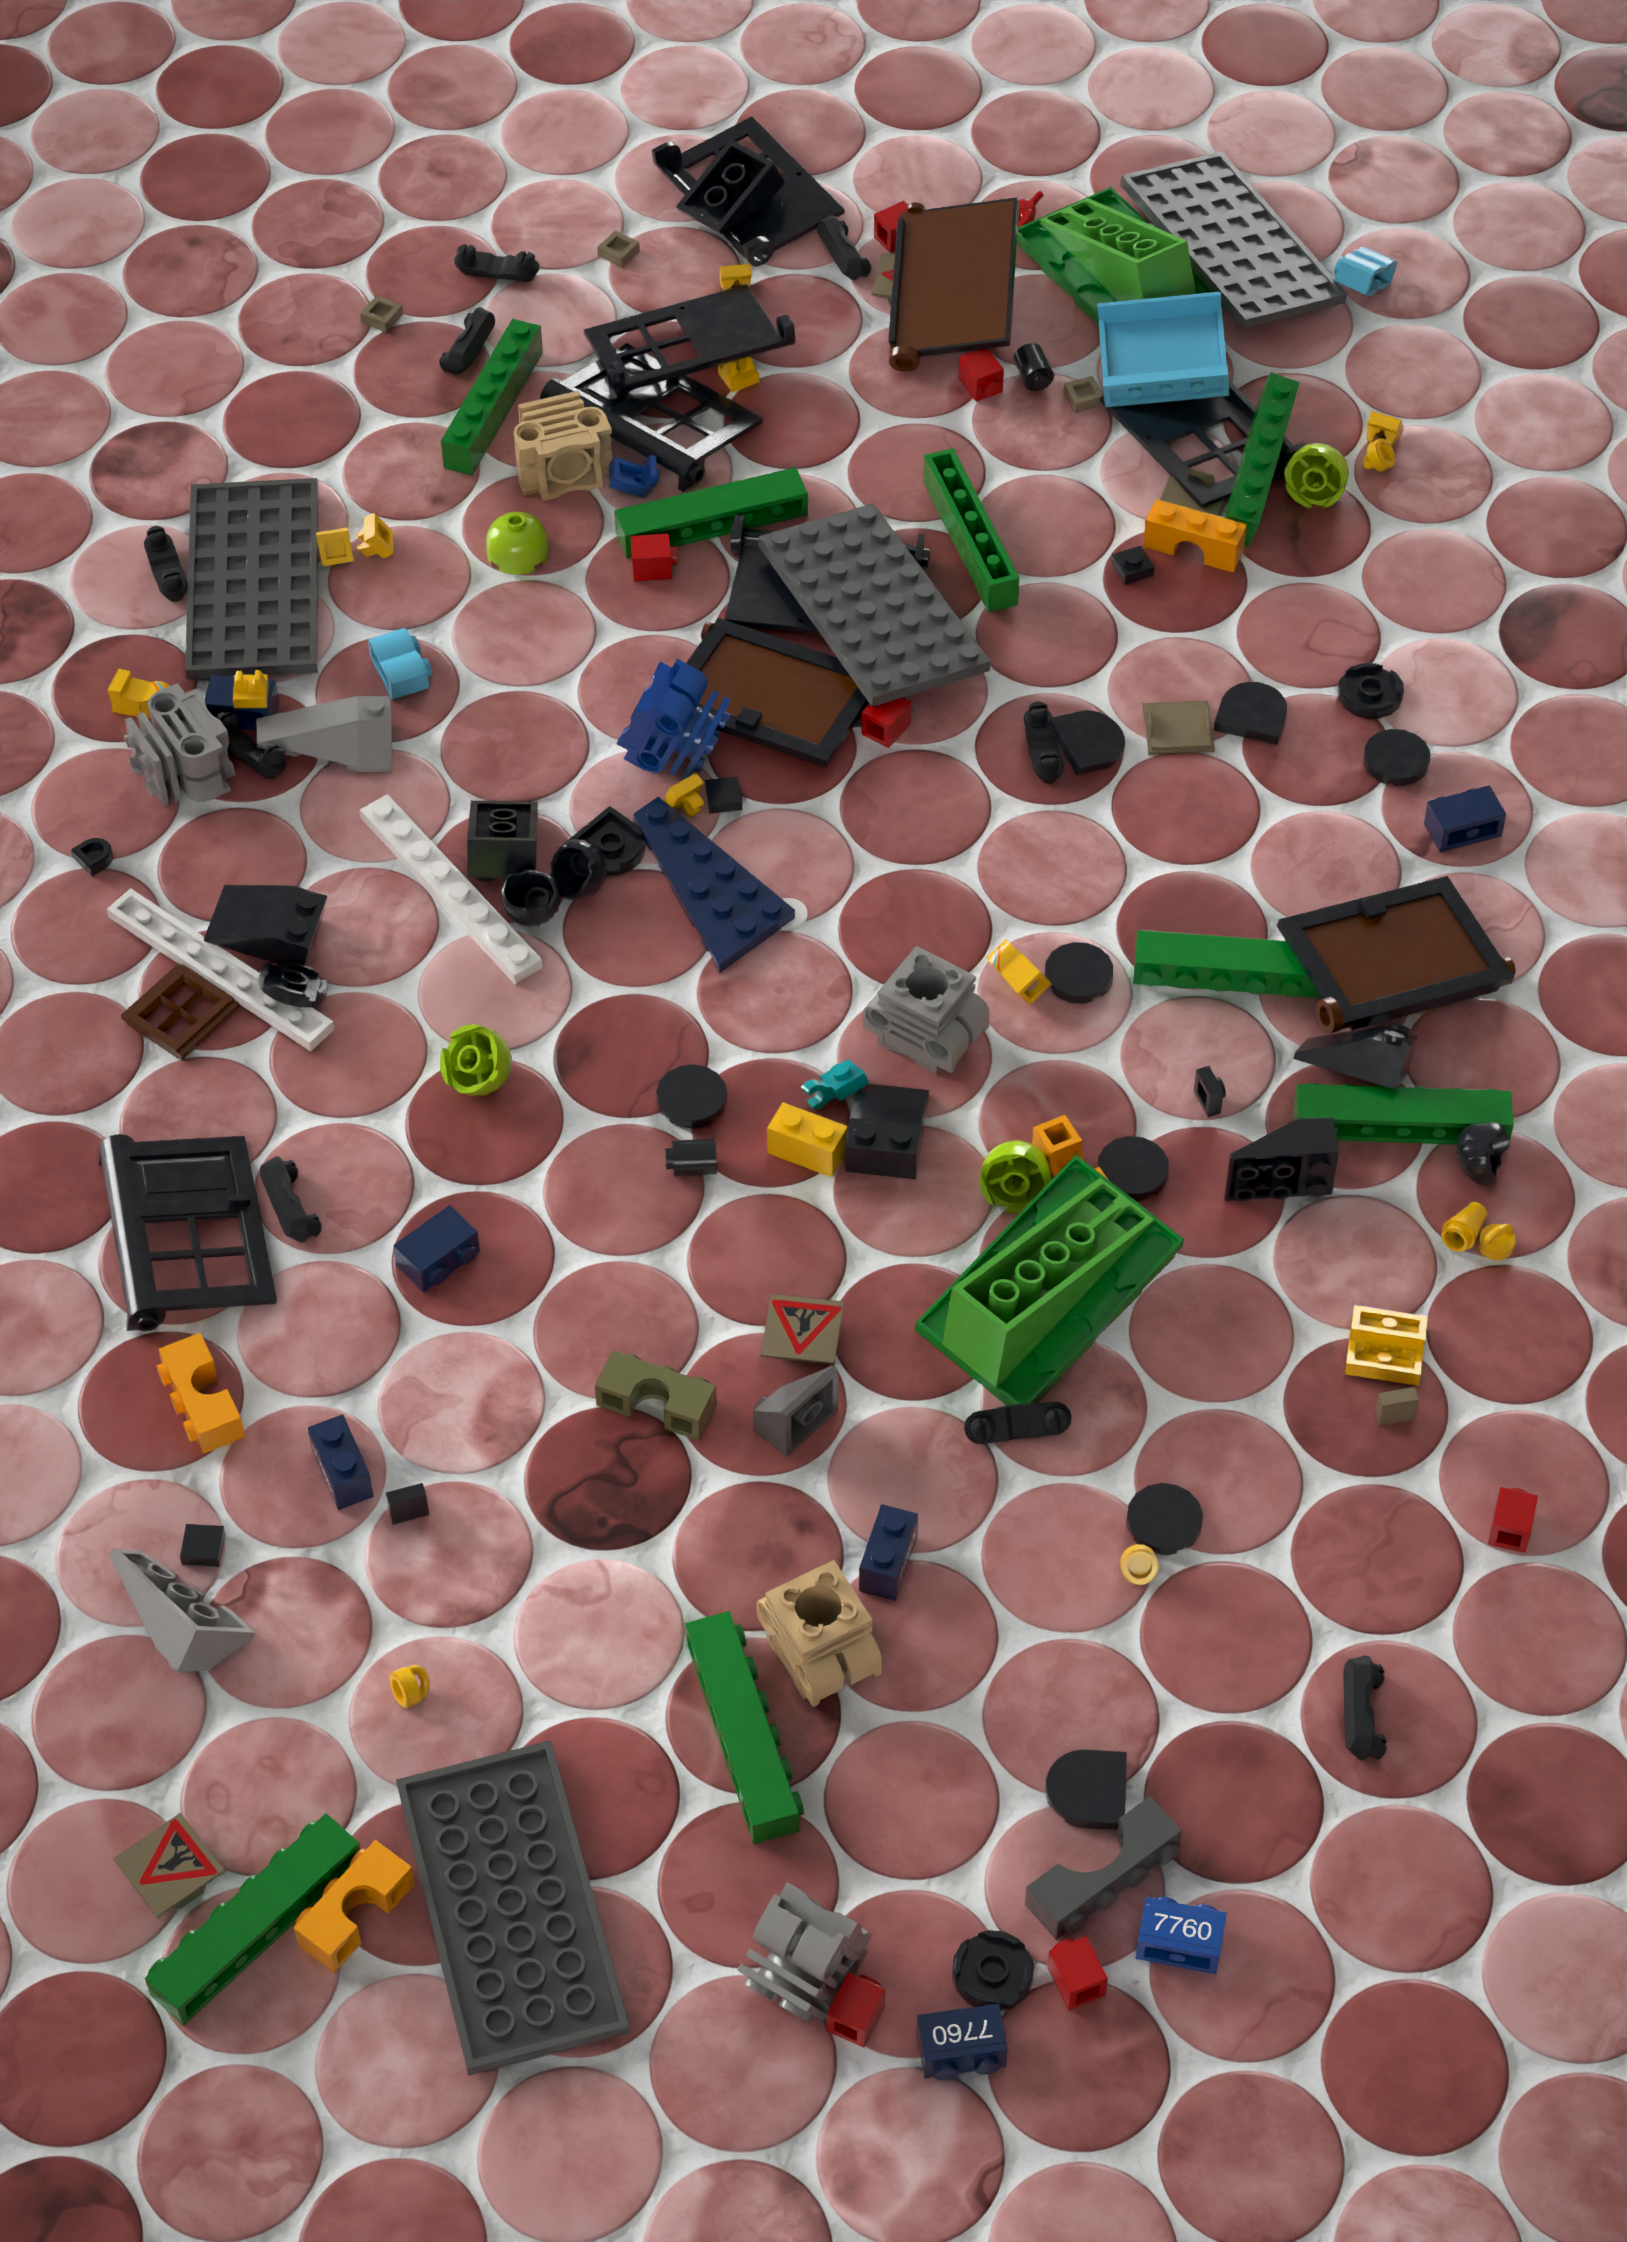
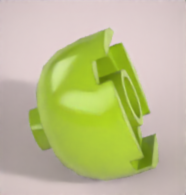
[1284,443,1349,508]
[486,511,550,575]
[440,1024,512,1096]
[979,1140,1052,1214]

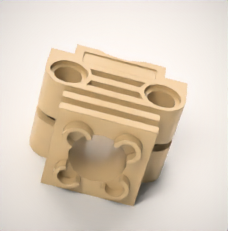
[513,391,612,501]
[757,1560,882,1707]

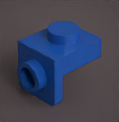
[609,455,659,498]

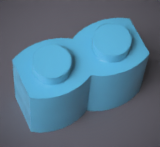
[1334,247,1398,296]
[368,628,432,700]

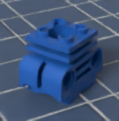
[616,659,731,780]

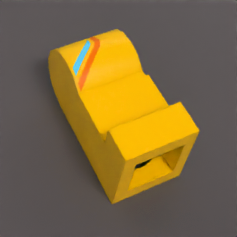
[108,669,170,719]
[986,939,1052,1006]

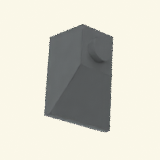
[753,1366,838,1457]

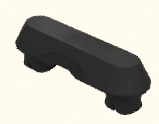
[817,215,872,280]
[454,244,540,282]
[439,307,496,375]
[144,526,188,602]
[1024,701,1064,784]
[218,711,287,779]
[260,1156,322,1243]
[964,1402,1072,1444]
[1343,1655,1387,1761]

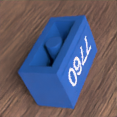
[1135,1897,1227,1974]

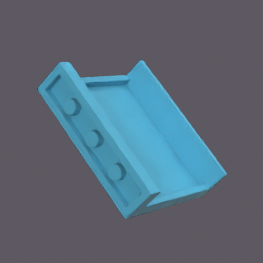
[1097,292,1229,407]

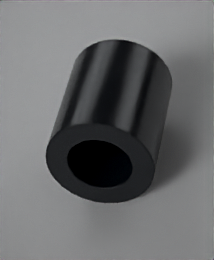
[1013,343,1054,391]
[665,1138,717,1176]

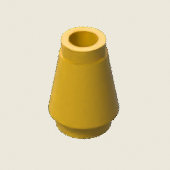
[1441,1202,1488,1252]

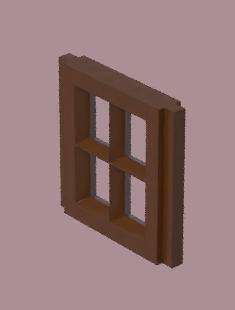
[121,963,240,1060]

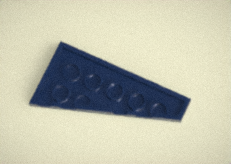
[633,797,795,973]

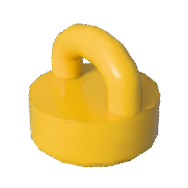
[1362,438,1395,472]
[1478,1224,1516,1260]
[1120,1544,1159,1585]
[389,1665,430,1708]

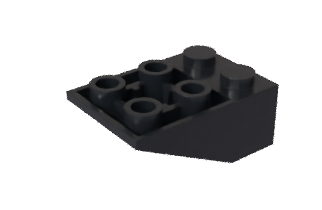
[1224,1117,1339,1201]

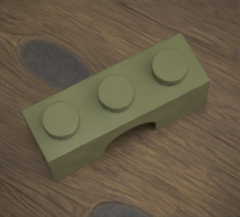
[595,1350,717,1441]

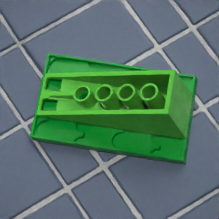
[1017,187,1224,328]
[915,1155,1184,1406]

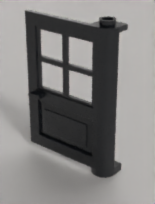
[652,116,845,266]
[583,284,796,393]
[540,343,763,491]
[1100,380,1307,508]
[725,515,930,634]
[98,1134,277,1331]

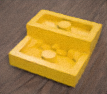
[1345,1305,1428,1386]

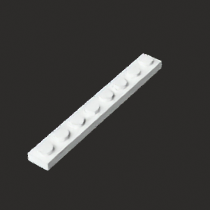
[360,794,543,984]
[107,888,334,1051]

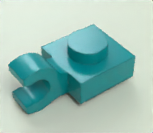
[801,1059,869,1110]

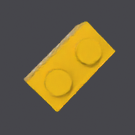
[767,1102,848,1178]

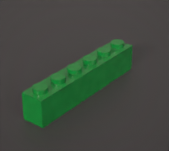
[441,318,543,475]
[1224,372,1300,547]
[923,448,1020,613]
[614,467,808,559]
[1133,930,1322,999]
[1293,1083,1514,1145]
[685,1611,804,1844]
[145,1813,361,2026]

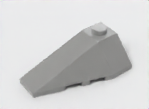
[256,696,392,772]
[109,1549,255,1673]

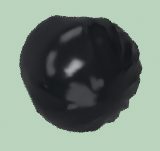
[551,839,607,900]
[501,870,562,927]
[1456,1122,1510,1185]

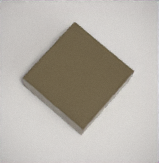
[597,230,640,268]
[360,295,403,333]
[1063,376,1104,413]
[1375,1387,1419,1426]

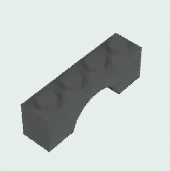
[1025,1796,1182,1940]

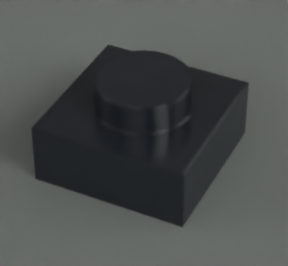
[1111,545,1154,585]
[1194,1066,1226,1117]

